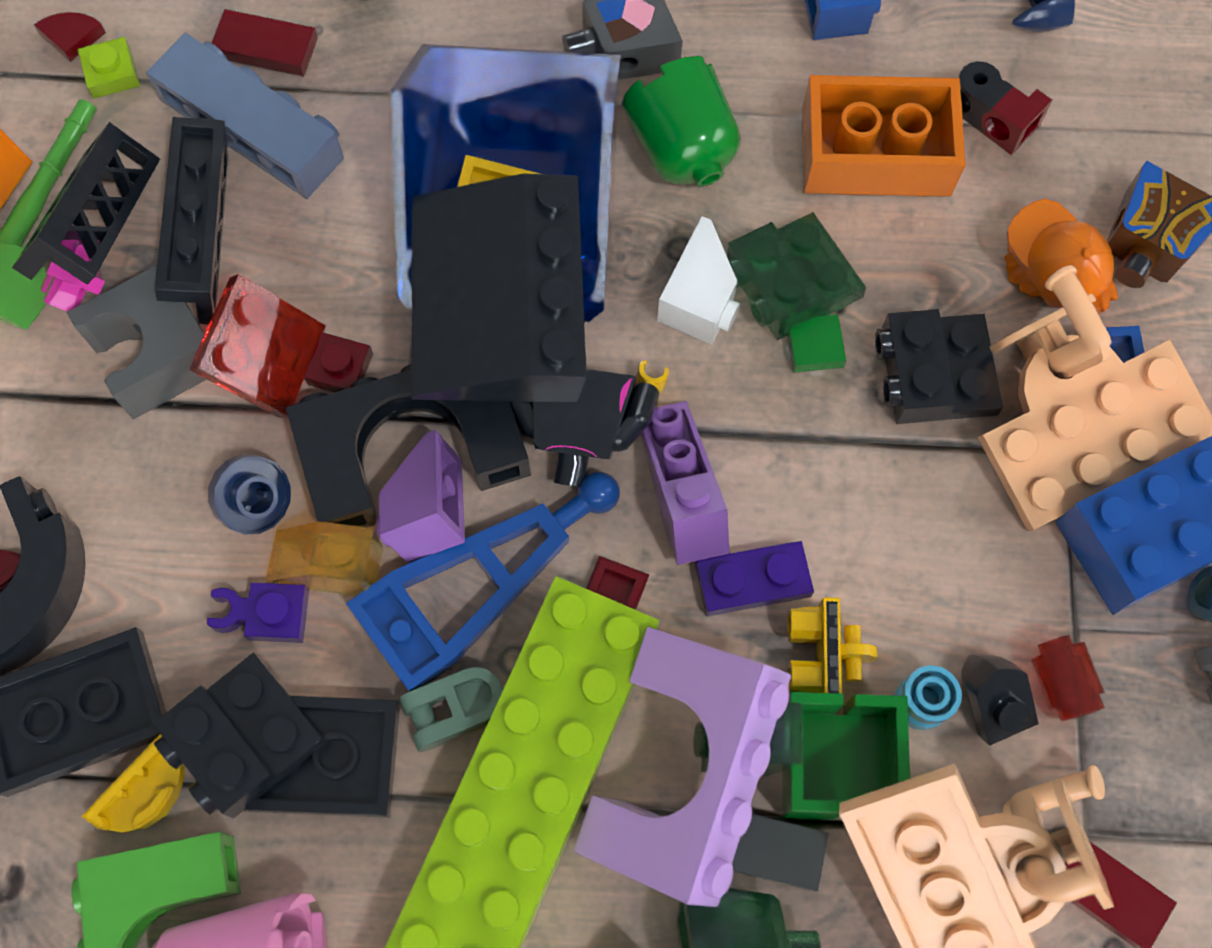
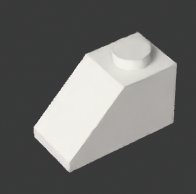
[657,216,740,345]

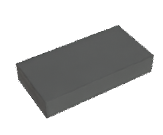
[732,814,829,892]

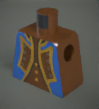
[1107,160,1212,288]

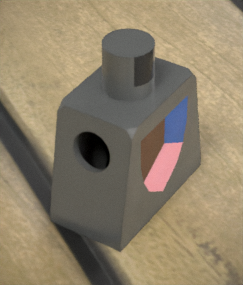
[562,0,683,81]

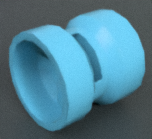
[894,665,962,731]

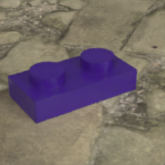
[695,541,814,617]

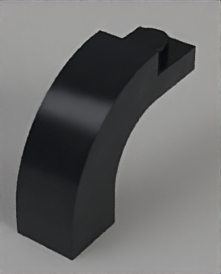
[0,476,86,676]

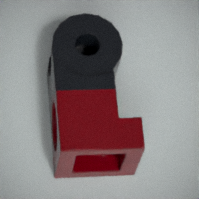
[958,61,1053,155]

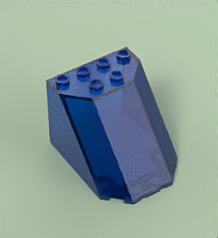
[391,44,621,323]

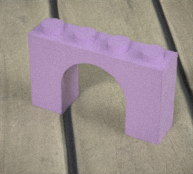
[573,627,792,907]

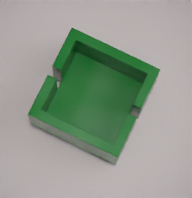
[782,692,910,819]

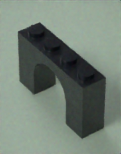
[286,364,531,539]

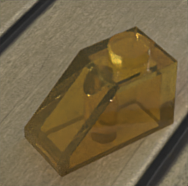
[265,522,383,596]

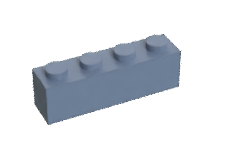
[146,32,344,200]

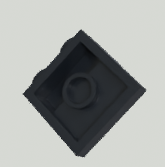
[875,309,1003,424]
[153,652,326,818]

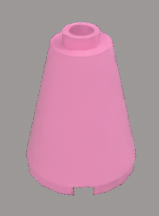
[152,893,327,948]

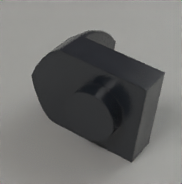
[961,654,1039,746]

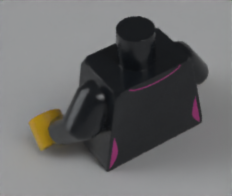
[509,360,669,487]

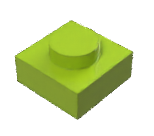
[78,36,141,99]

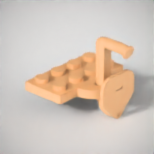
[978,265,1212,531]
[839,763,1114,948]

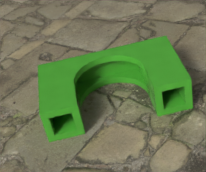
[71,832,241,948]

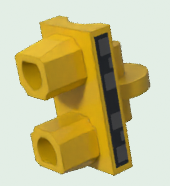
[787,597,878,694]

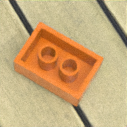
[802,75,966,197]

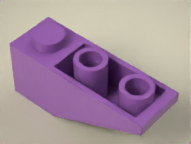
[641,401,730,565]

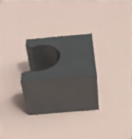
[66,265,225,420]

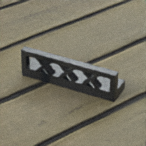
[155,117,229,325]
[12,122,160,285]

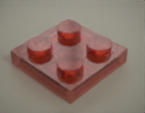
[189,274,326,418]

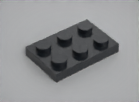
[0,627,166,797]
[217,696,400,818]

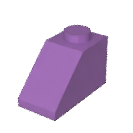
[376,430,465,563]

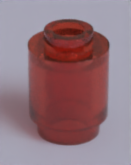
[1031,635,1105,722]

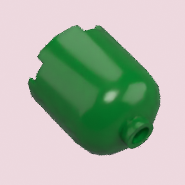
[622,56,741,187]

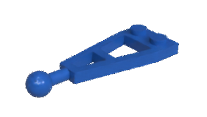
[346,472,620,692]

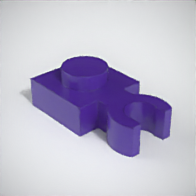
[207,582,309,643]

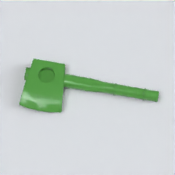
[0,99,97,330]

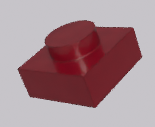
[304,332,373,393]

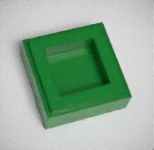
[786,314,846,373]

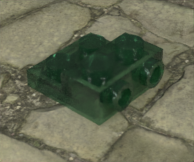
[727,212,866,341]

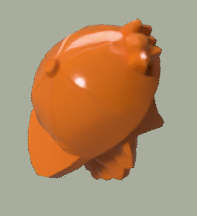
[1004,198,1119,315]

